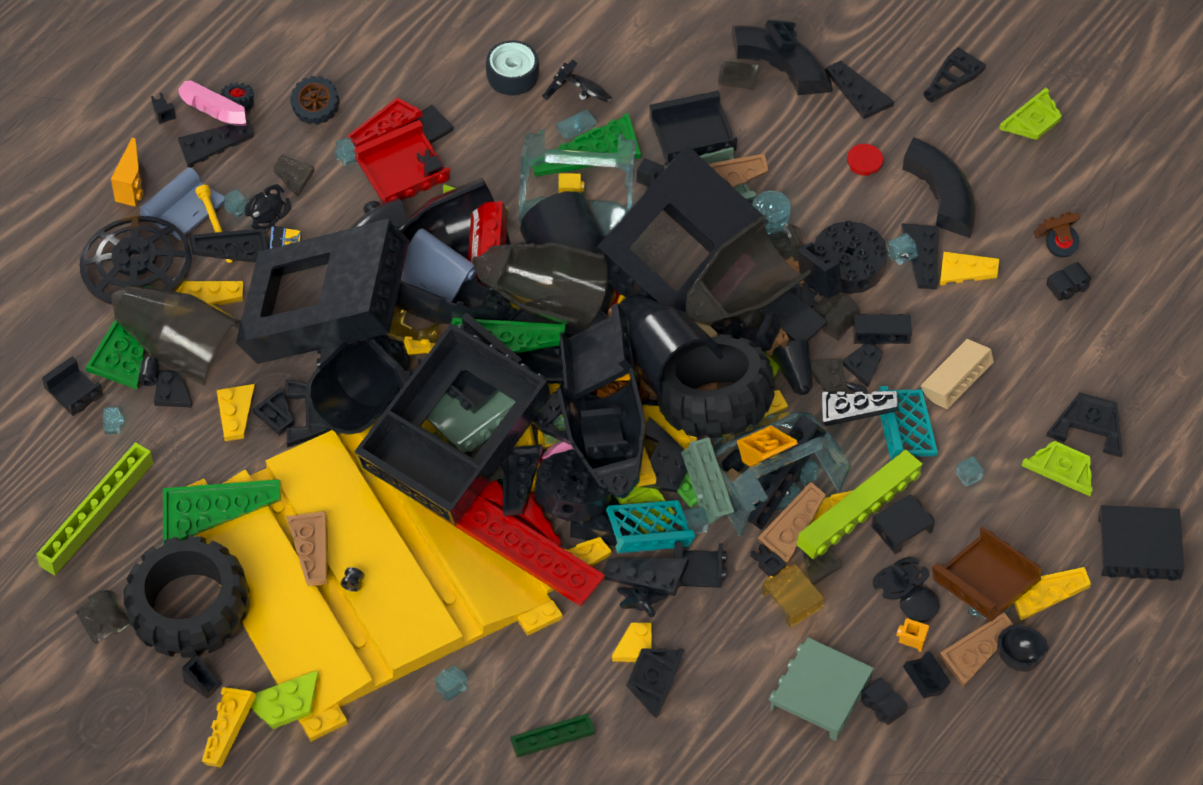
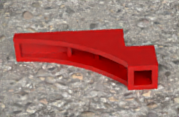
[479,477,561,546]

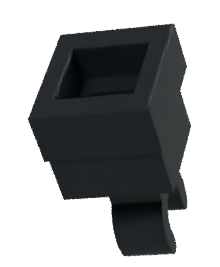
[151,93,176,124]
[417,149,443,178]

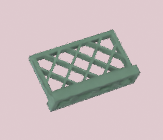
[681,437,734,526]

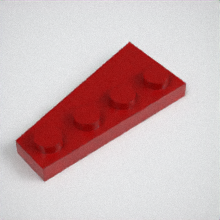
[345,97,423,147]

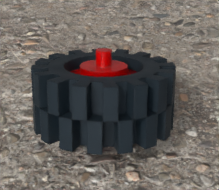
[221,82,254,112]

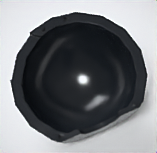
[997,625,1049,672]

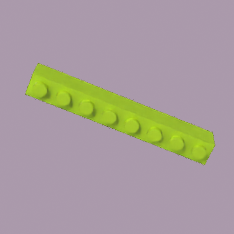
[36,442,153,576]
[796,449,922,559]

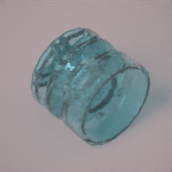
[752,191,791,240]

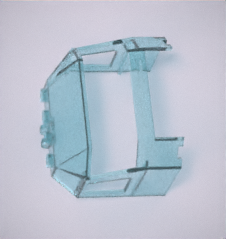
[518,129,636,234]
[713,412,851,536]

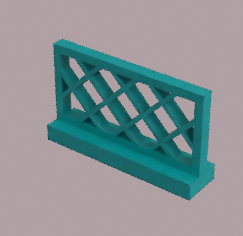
[878,386,938,460]
[606,500,695,553]

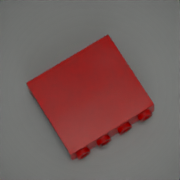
[355,120,450,203]

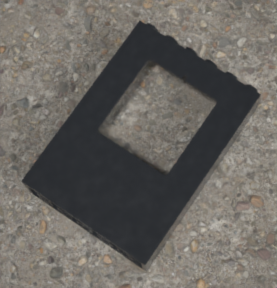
[584,145,769,316]
[236,219,409,364]
[354,323,551,526]

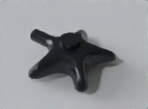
[617,586,669,617]

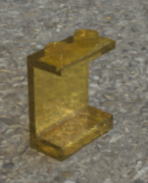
[386,308,439,343]
[762,564,824,628]

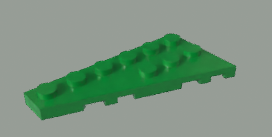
[531,113,641,177]
[86,285,156,390]
[452,318,566,353]
[163,479,281,545]

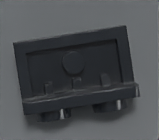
[903,651,951,698]

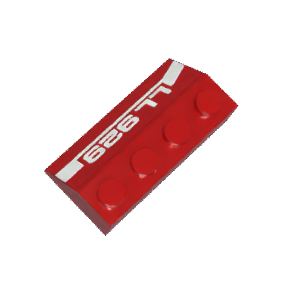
[468,201,508,279]

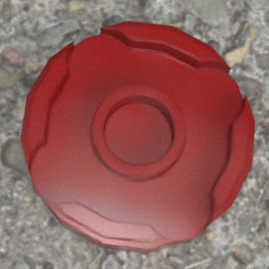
[847,144,883,176]

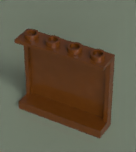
[932,526,1041,622]

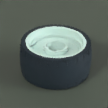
[486,40,539,96]

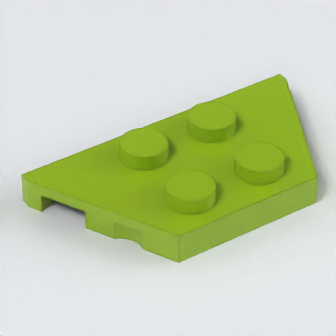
[999,88,1062,140]
[1022,441,1092,496]
[615,486,675,534]
[251,670,319,729]

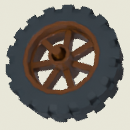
[290,76,340,125]

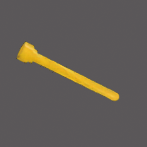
[195,184,233,263]

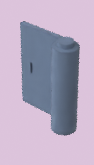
[140,167,227,240]
[401,228,477,303]

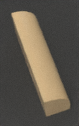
[921,339,994,409]

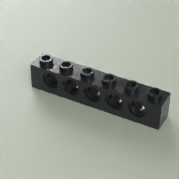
[736,415,827,530]

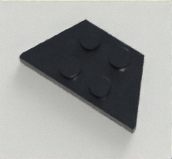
[626,648,685,718]

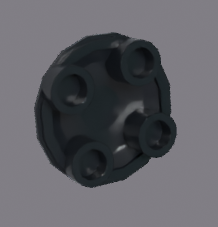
[899,586,940,623]

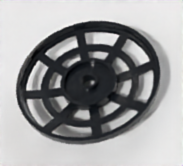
[79,216,192,307]

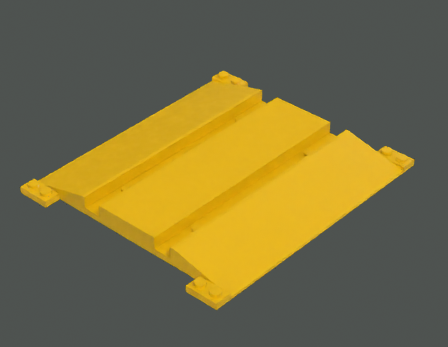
[188,389,562,742]

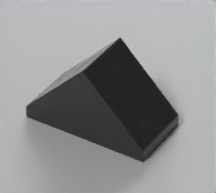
[181,655,221,698]

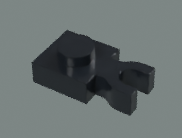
[750,544,787,579]

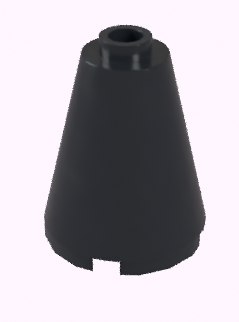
[772,340,812,395]

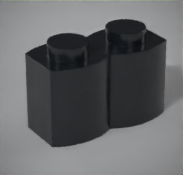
[1046,262,1091,301]
[861,677,908,725]

